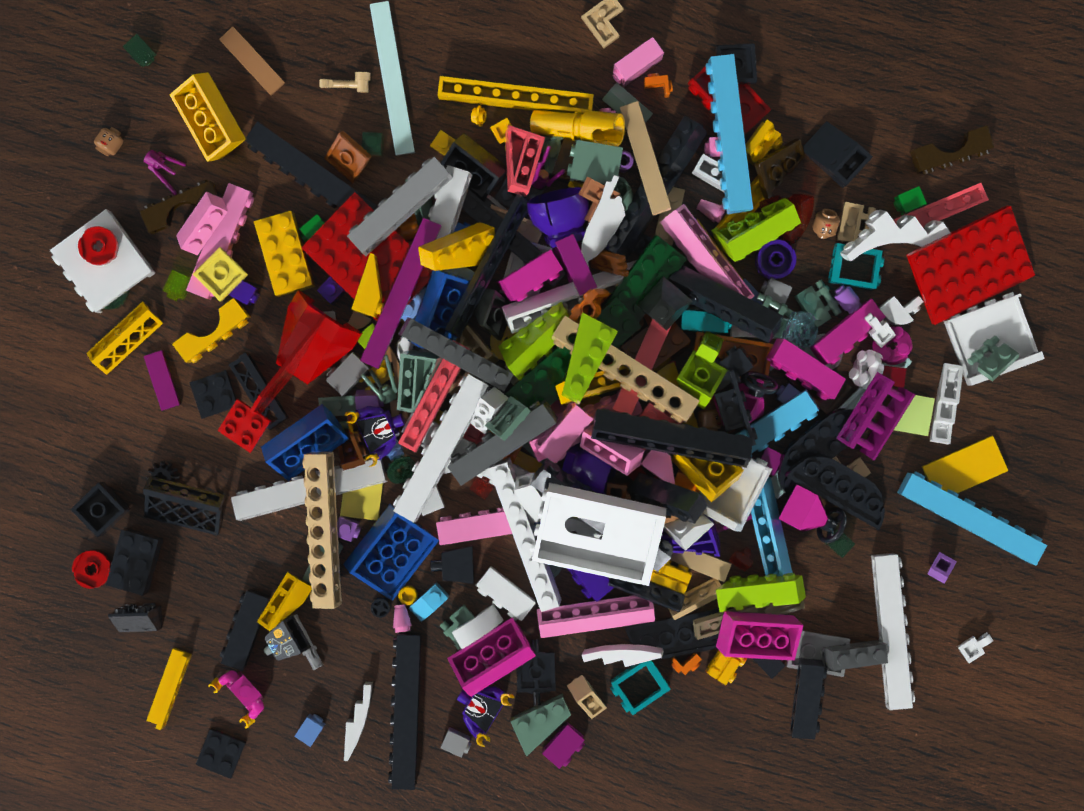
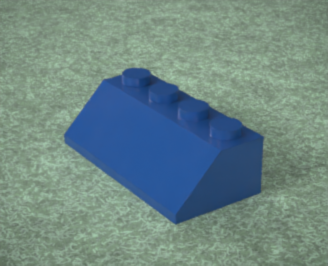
[408,270,470,349]
[261,404,349,481]

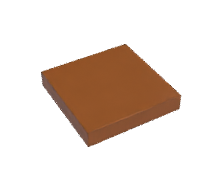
[324,131,372,183]

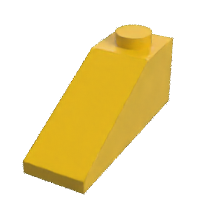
[352,253,384,318]
[257,572,312,631]

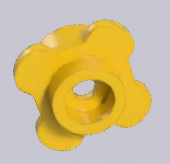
[471,105,487,127]

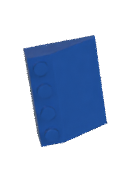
[343,504,439,601]

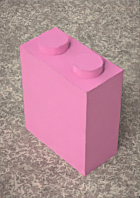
[612,37,664,87]

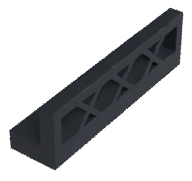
[229,352,289,430]

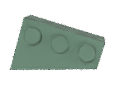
[397,349,443,413]
[510,693,571,757]

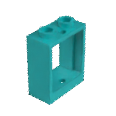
[828,243,885,290]
[678,310,732,334]
[610,660,671,715]

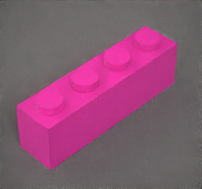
[809,299,886,365]
[766,339,846,400]

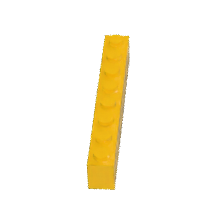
[438,76,594,114]

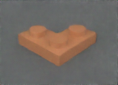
[579,177,620,222]

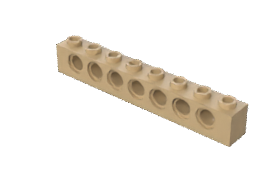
[551,316,699,423]
[302,452,342,609]

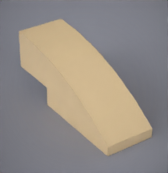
[670,551,732,582]

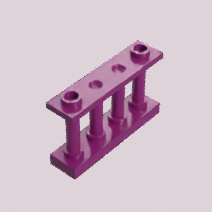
[836,372,915,461]

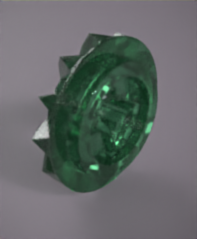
[386,455,415,484]

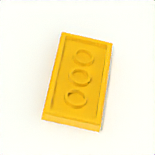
[921,436,1008,493]

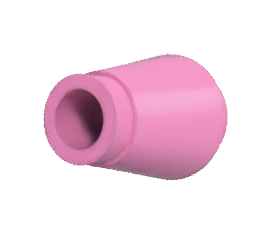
[696,199,726,223]
[393,604,412,633]

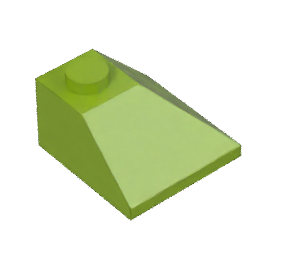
[676,350,727,409]

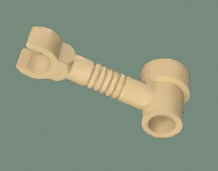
[319,72,371,93]

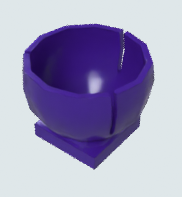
[527,187,590,248]
[562,442,617,495]

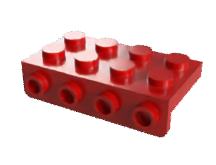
[688,66,771,135]

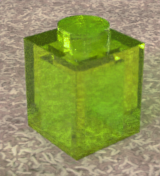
[162,270,191,301]

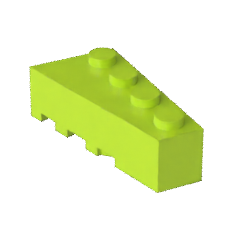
[711,198,801,262]
[498,302,571,381]
[562,312,618,404]
[716,573,806,612]

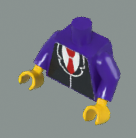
[344,406,406,467]
[457,686,515,747]

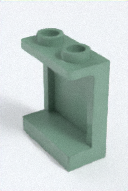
[567,140,623,189]

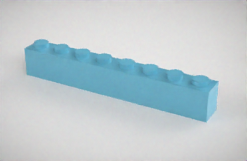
[706,54,753,214]
[897,471,1047,566]

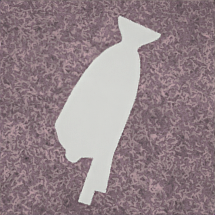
[581,175,625,267]

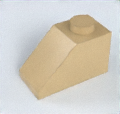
[567,675,607,719]

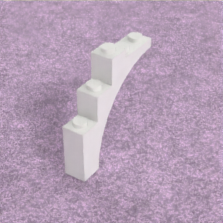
[840,210,951,261]
[515,472,603,539]

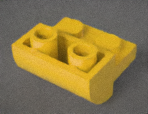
[745,120,783,167]

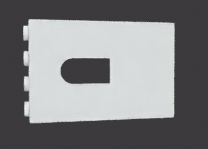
[530,483,667,586]

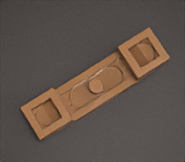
[219,27,285,96]
[384,345,401,417]

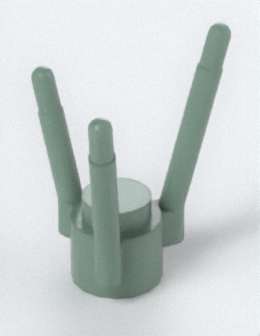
[361,355,398,404]

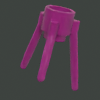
[531,145,565,189]
[144,150,186,195]

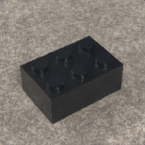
[106,528,164,596]

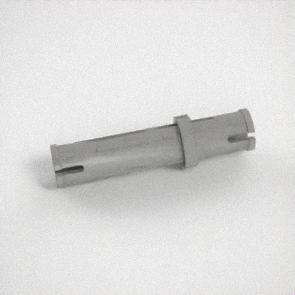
[294,614,324,670]

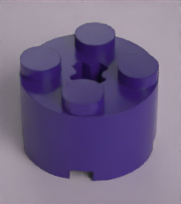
[755,240,796,280]

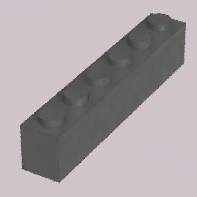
[399,317,514,391]
[448,400,558,486]

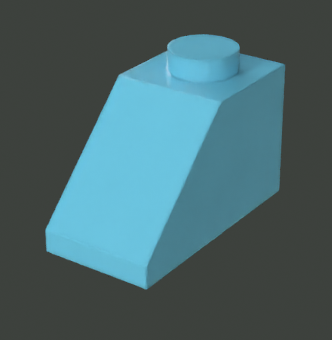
[409,582,449,622]

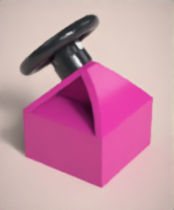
[712,371,779,432]
[779,485,847,543]

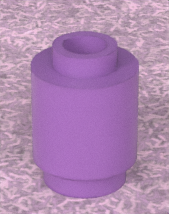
[619,151,633,173]
[834,285,862,314]

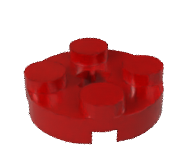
[78,226,119,266]
[72,550,112,589]

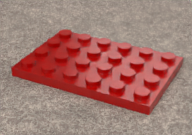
[301,192,433,321]
[906,205,1035,325]

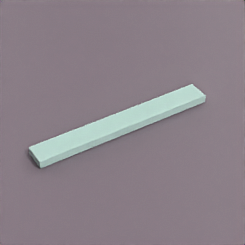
[370,1,415,156]

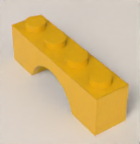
[172,298,251,364]

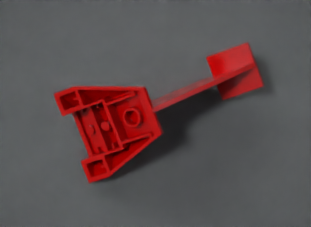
[218,290,363,453]

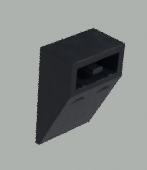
[803,121,873,188]
[108,602,162,632]

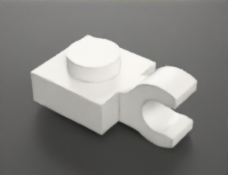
[865,313,896,348]
[957,632,993,663]

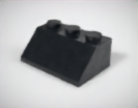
[441,133,507,202]

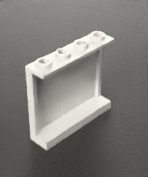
[50,209,156,313]
[944,292,1045,386]
[699,458,772,532]

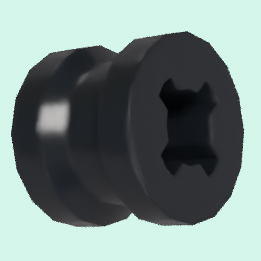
[371,597,391,618]

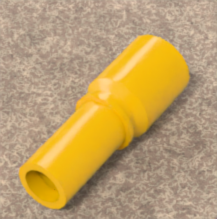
[530,110,625,147]

